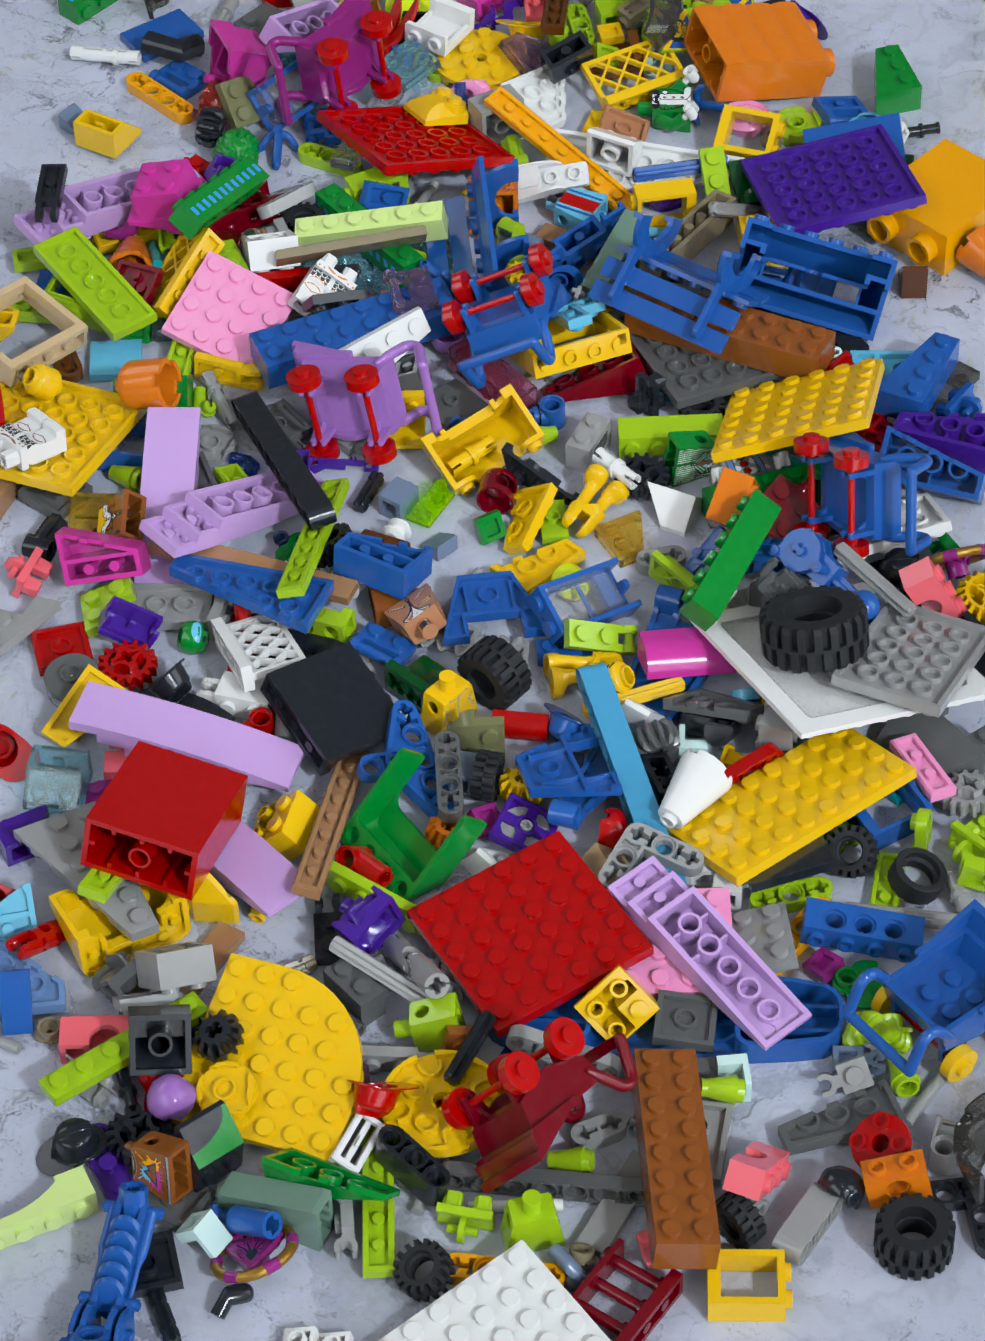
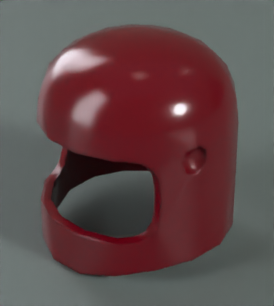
[476,467,518,515]

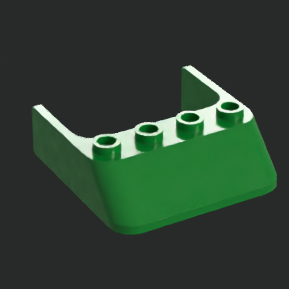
[341,747,487,902]

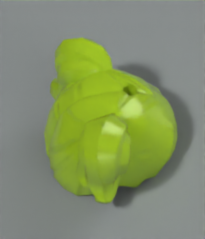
[842,1010,913,1054]

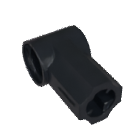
[22,513,68,562]

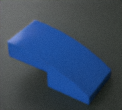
[0,968,34,1036]

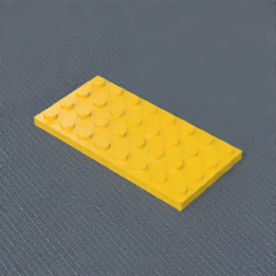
[666,728,917,887]

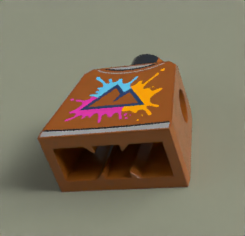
[122,1131,193,1205]

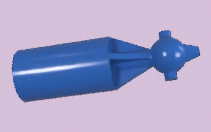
[210,1203,283,1240]

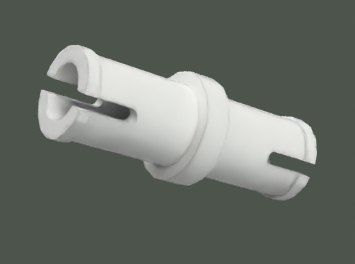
[592,447,641,490]

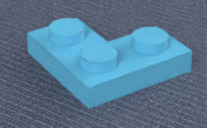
[549,296,606,332]

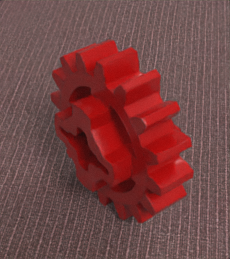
[97,640,158,691]

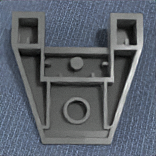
[874,707,985,792]

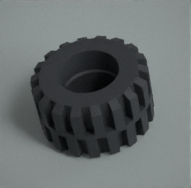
[457,635,532,711]
[873,1192,956,1281]

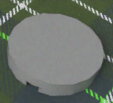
[199,424,237,466]

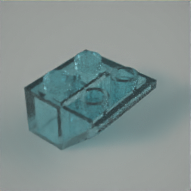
[23,744,93,814]

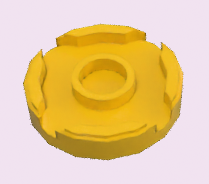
[195,1060,258,1120]

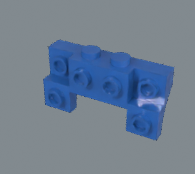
[550,201,626,269]

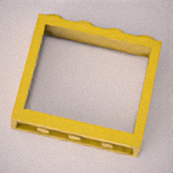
[508,311,632,379]

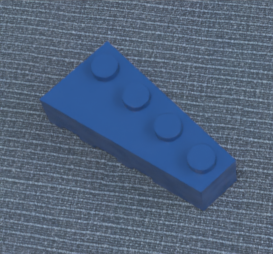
[880,425,985,505]

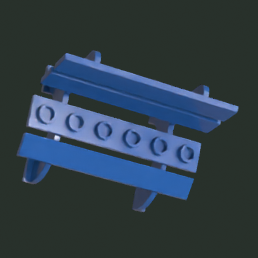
[426,156,529,307]
[588,211,771,354]

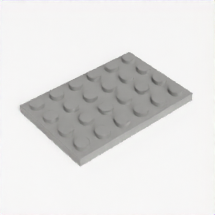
[831,603,985,718]

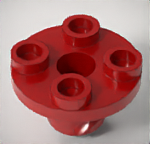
[849,1111,912,1168]

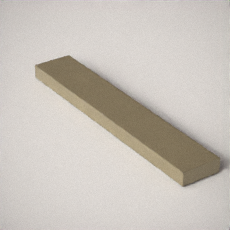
[275,225,427,267]

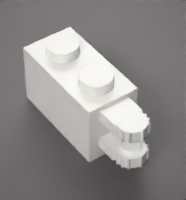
[196,671,275,720]

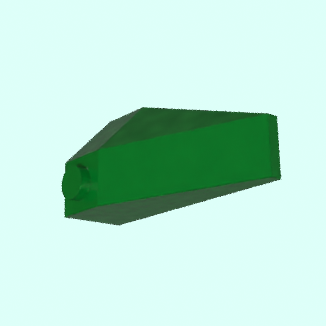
[261,1147,401,1201]

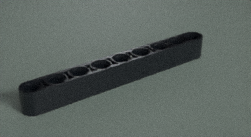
[231,390,337,531]

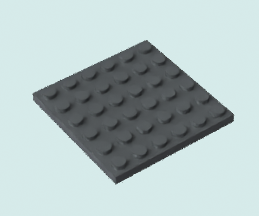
[611,298,786,410]

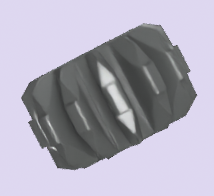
[632,718,681,755]

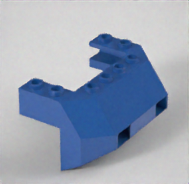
[726,213,898,341]

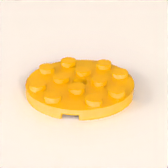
[433,27,527,86]
[382,1049,501,1158]

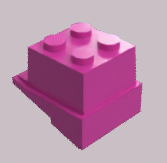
[203,19,272,87]
[127,159,204,235]

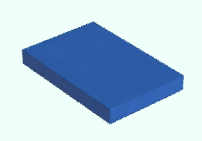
[120,8,204,63]

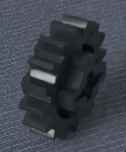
[613,452,670,501]
[106,1105,175,1166]

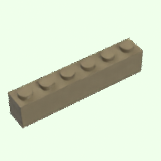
[639,189,736,281]

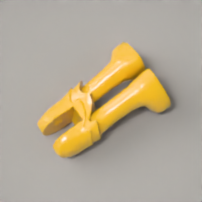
[562,464,629,539]
[543,651,623,700]

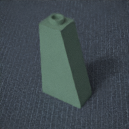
[581,208,640,309]
[216,1171,335,1252]

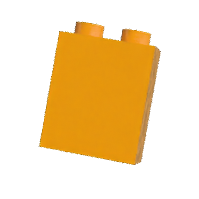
[867,138,985,276]

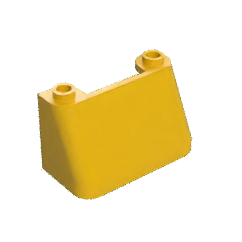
[421,383,545,496]
[48,883,191,977]

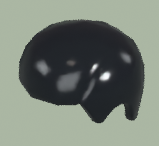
[818,1165,866,1210]

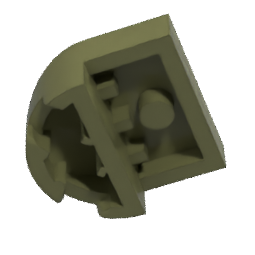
[215,77,261,130]
[447,709,505,763]

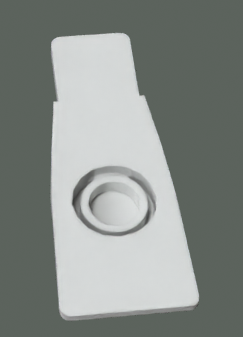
[518,160,590,204]

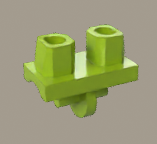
[946,820,985,864]
[435,1189,495,1245]

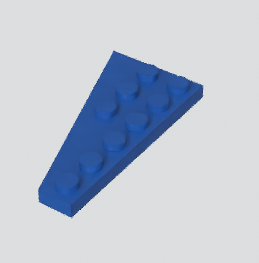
[169,554,334,634]

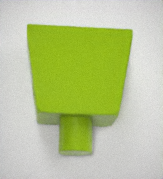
[394,992,466,1052]
[500,1189,566,1252]

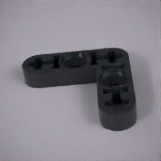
[930,1176,985,1259]

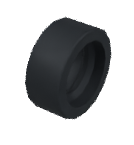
[888,847,947,905]

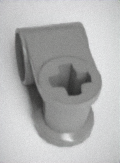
[928,1115,968,1176]

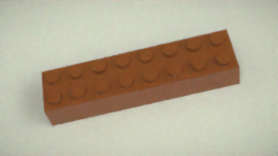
[625,290,836,378]
[632,1048,721,1269]

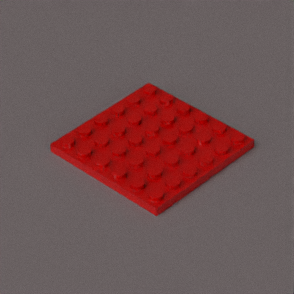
[316,106,515,177]
[406,830,654,1038]

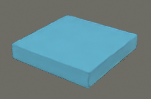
[89,339,143,382]

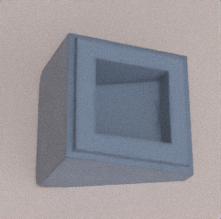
[58,103,83,135]
[420,532,458,562]

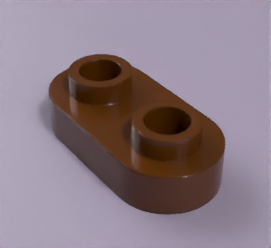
[52,351,83,383]

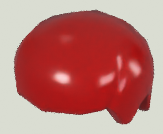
[598,808,629,849]

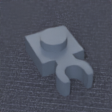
[832,1045,886,1075]

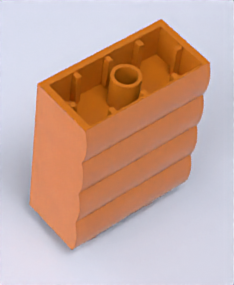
[683,1,835,102]

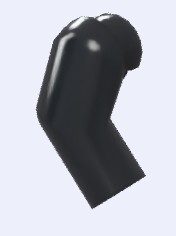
[210,1283,254,1320]

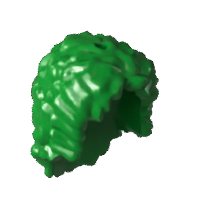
[211,127,260,164]

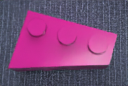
[54,526,152,586]

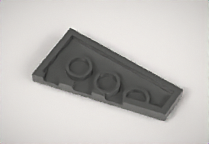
[778,1078,907,1156]

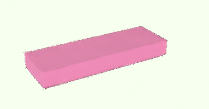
[889,733,957,803]

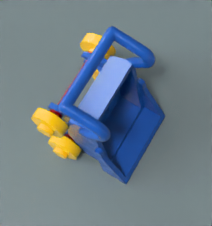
[842,899,985,1083]

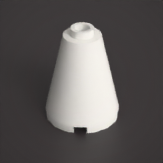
[658,749,733,829]

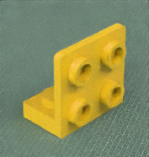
[389,390,426,449]

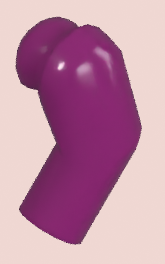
[105,218,139,240]

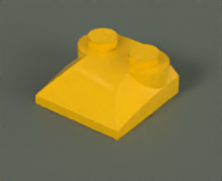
[404,86,469,126]

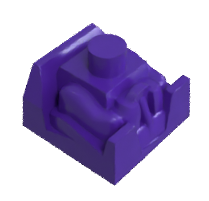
[331,885,406,954]

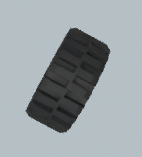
[759,585,870,674]

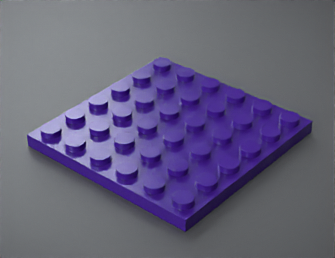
[740,124,927,235]

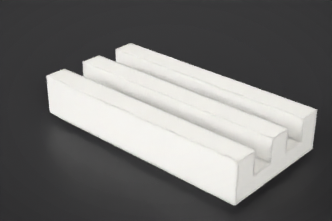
[328,1113,386,1173]

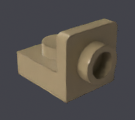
[616,0,653,33]

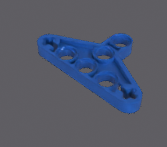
[356,700,454,818]

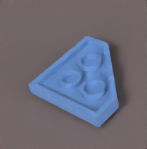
[0,941,67,1018]

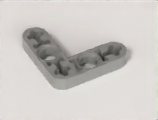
[256,181,317,220]
[598,822,704,889]

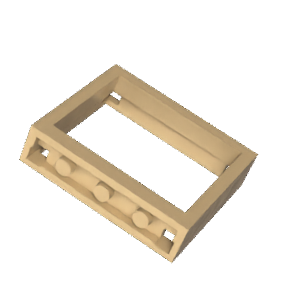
[0,276,88,387]

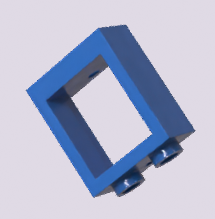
[847,779,933,850]

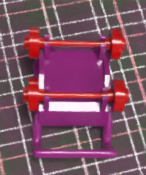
[266,0,402,126]

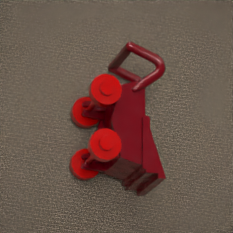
[441,1017,638,1194]

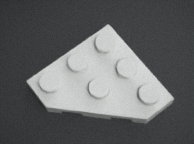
[500,67,566,129]

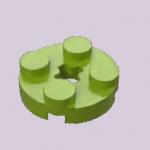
[779,106,821,146]

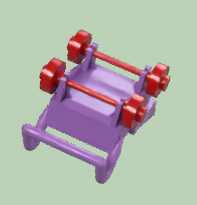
[286,340,442,465]

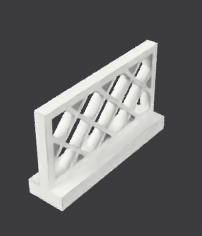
[211,614,306,692]

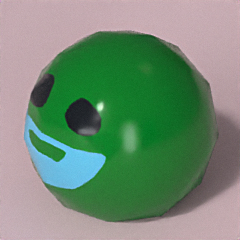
[177,620,210,655]

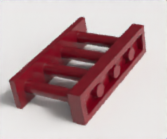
[199,180,284,240]
[571,1238,683,1341]

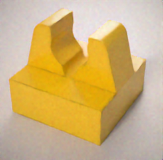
[597,22,625,45]

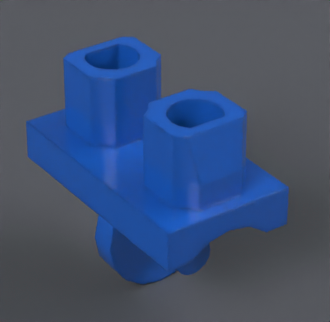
[935,382,982,417]

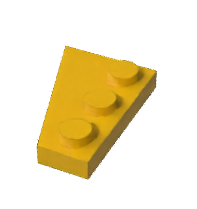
[490,539,586,595]
[40,664,127,750]

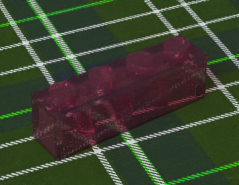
[448,338,538,409]

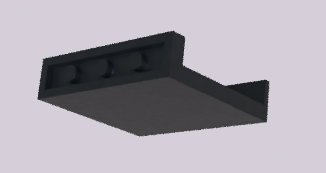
[260,641,407,777]

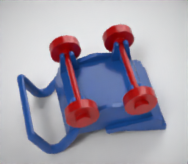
[442,242,572,389]
[794,432,933,558]

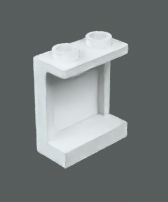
[405,0,475,57]

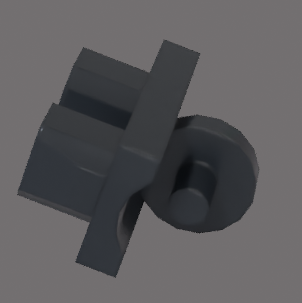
[627,372,666,416]

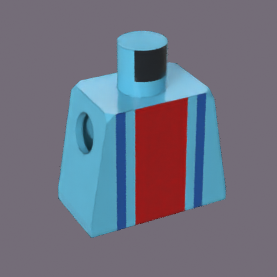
[546,187,608,229]

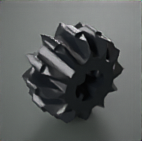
[195,106,227,148]
[192,1009,245,1063]

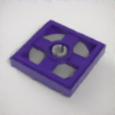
[487,792,559,853]

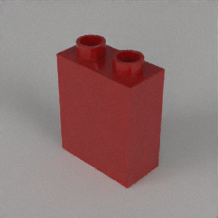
[80,741,248,901]

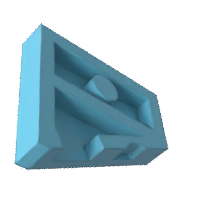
[0,882,38,943]

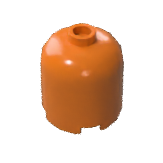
[115,358,182,409]

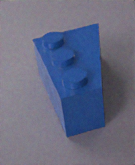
[333,532,433,600]

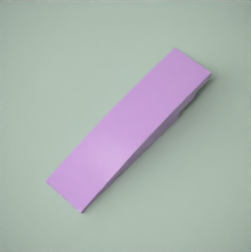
[13,157,207,245]
[134,407,201,583]
[139,471,323,558]
[69,681,304,792]
[210,821,301,918]
[607,856,812,1051]

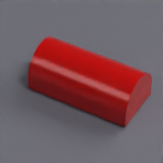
[492,709,549,743]

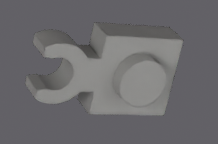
[816,1054,875,1097]

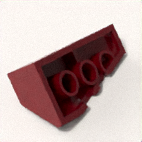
[540,339,647,402]

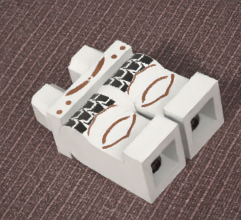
[287,253,357,317]
[0,407,67,471]

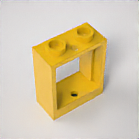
[713,104,786,158]
[629,178,697,229]
[707,1249,792,1322]

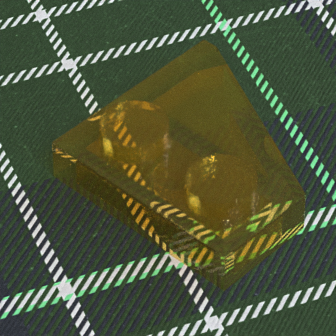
[69,492,117,532]
[594,510,644,568]

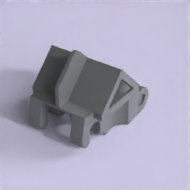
[748,557,808,611]
[92,948,146,1015]

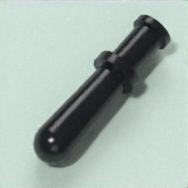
[907,122,941,138]
[115,1066,140,1112]

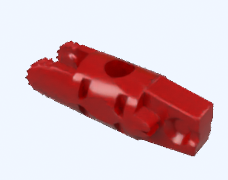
[5,919,66,961]

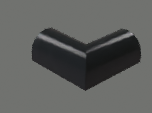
[141,31,205,63]
[681,713,742,747]

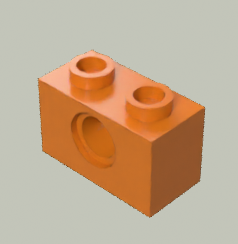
[860,1149,933,1209]

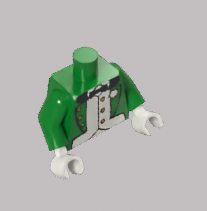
[638,64,699,133]

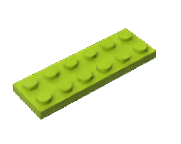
[33,226,157,342]

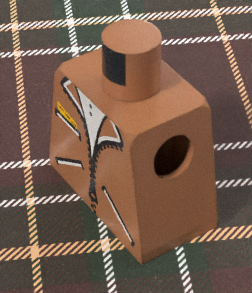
[384,583,447,645]

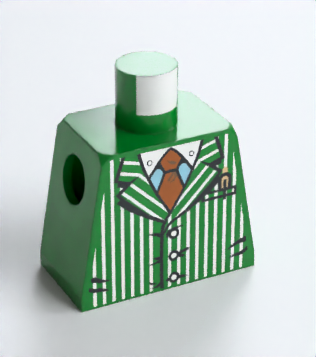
[663,430,714,487]

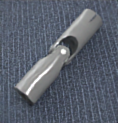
[383,933,450,999]

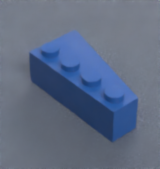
[873,332,960,419]

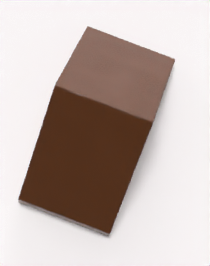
[898,266,928,299]

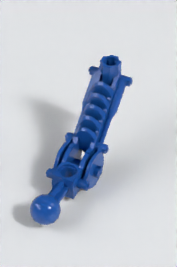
[684,525,880,624]
[59,1180,165,1341]

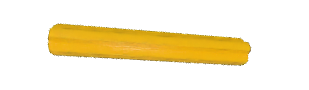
[581,677,685,719]

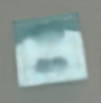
[385,37,441,93]

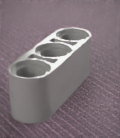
[771,1182,844,1266]

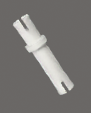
[70,45,142,66]

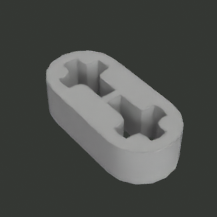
[636,545,686,576]
[570,1111,627,1151]

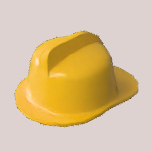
[495,19,545,48]

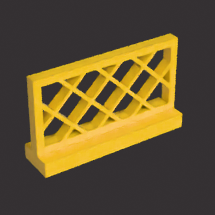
[580,37,689,111]
[150,228,225,320]

